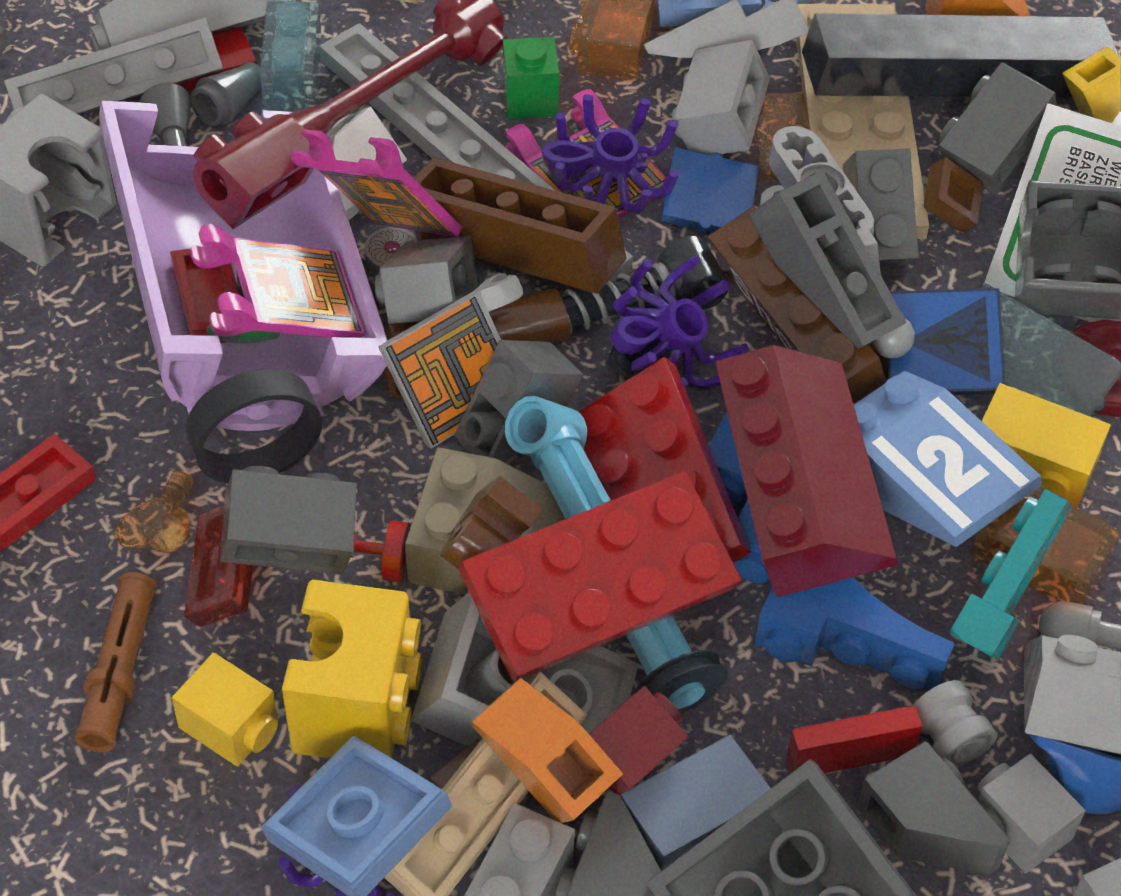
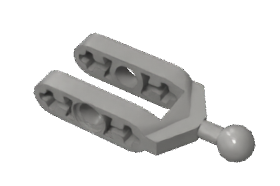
[759,126,915,358]

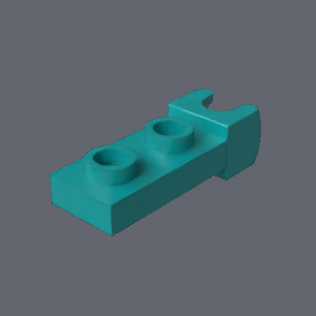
[950,489,1073,659]

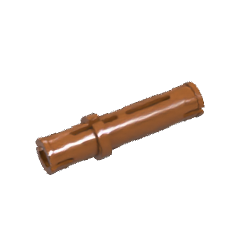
[75,572,157,752]

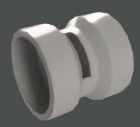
[912,680,998,768]

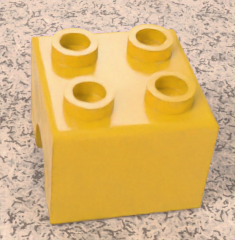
[282,580,423,758]

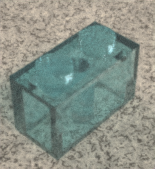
[260,1,322,112]

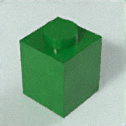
[503,37,559,119]

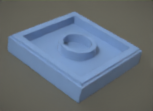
[261,735,452,896]

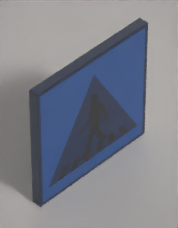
[888,288,1006,395]

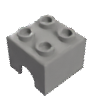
[0,94,117,266]

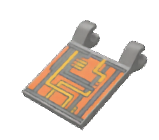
[378,273,523,449]

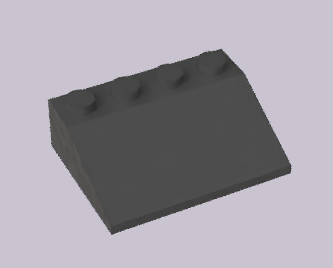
[646,759,916,896]

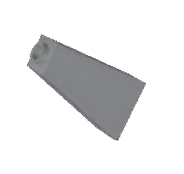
[90,0,291,51]

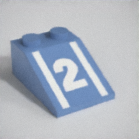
[853,371,1042,547]

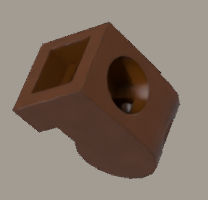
[440,476,543,569]

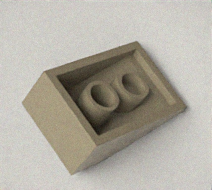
[405,447,565,595]

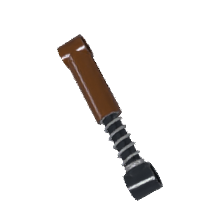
[382,236,729,400]

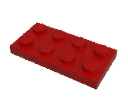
[578,357,752,563]
[458,471,742,683]

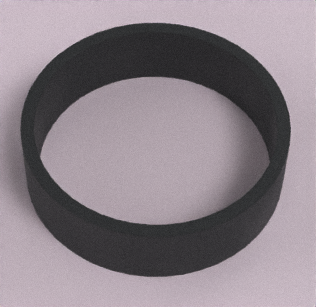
[186,369,322,484]

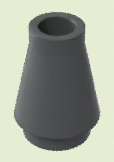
[190,62,266,126]

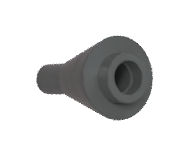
[140,83,191,146]

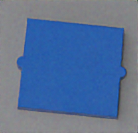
[660,147,759,235]

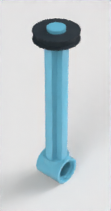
[505,396,728,713]

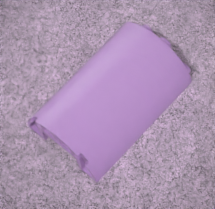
[99,101,387,431]

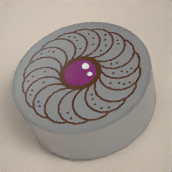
[365,227,418,276]

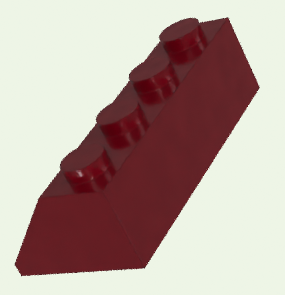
[715,345,898,597]

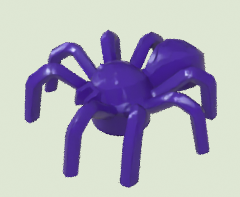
[541,94,679,214]
[610,256,749,389]

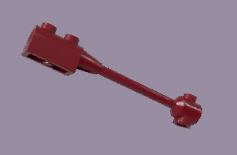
[193,0,508,230]

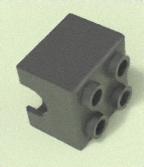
[1014,180,1121,319]

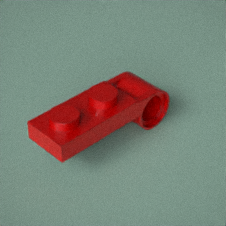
[0,433,96,551]

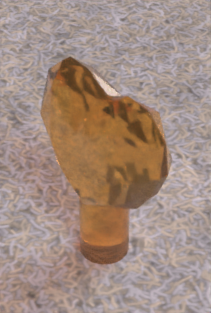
[114,471,193,553]

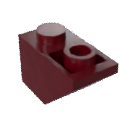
[588,686,689,795]

